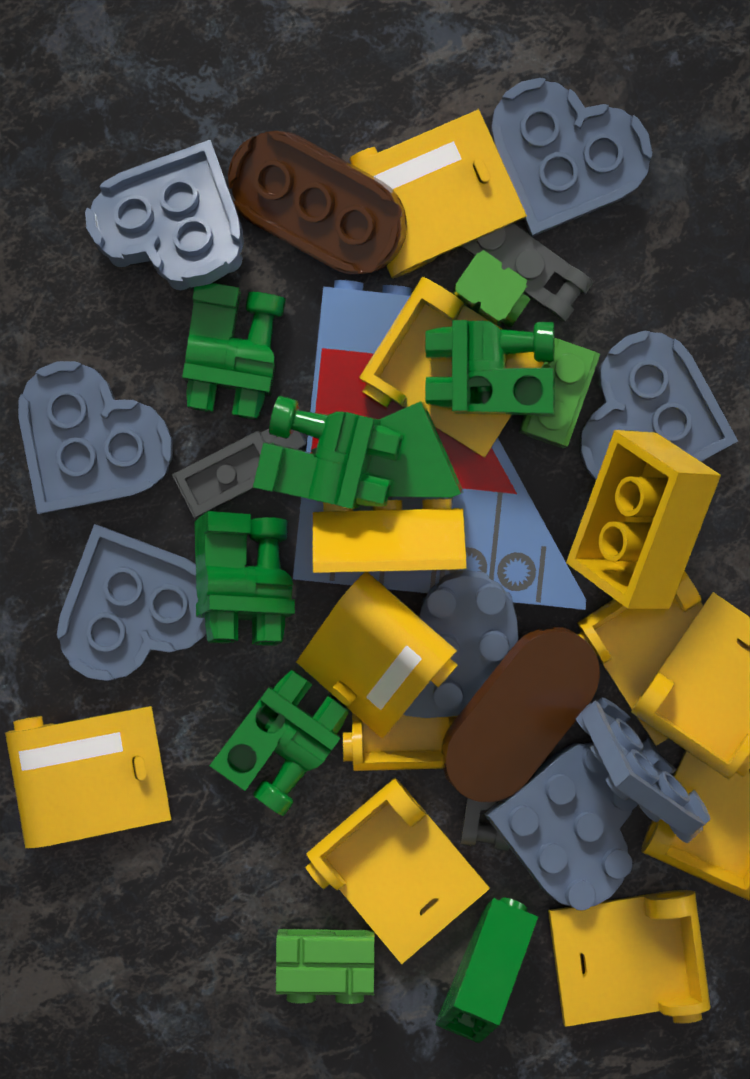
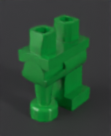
[182,283,286,420]
[425,320,555,417]
[253,396,403,509]
[194,511,295,646]
[209,669,349,817]

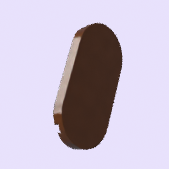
[228,131,407,274]
[441,627,600,802]

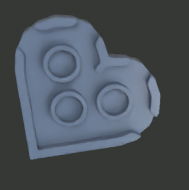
[491,78,652,237]
[85,140,244,290]
[580,331,738,481]
[18,361,173,514]
[57,524,206,681]
[404,570,518,718]
[576,697,711,843]
[484,742,638,910]

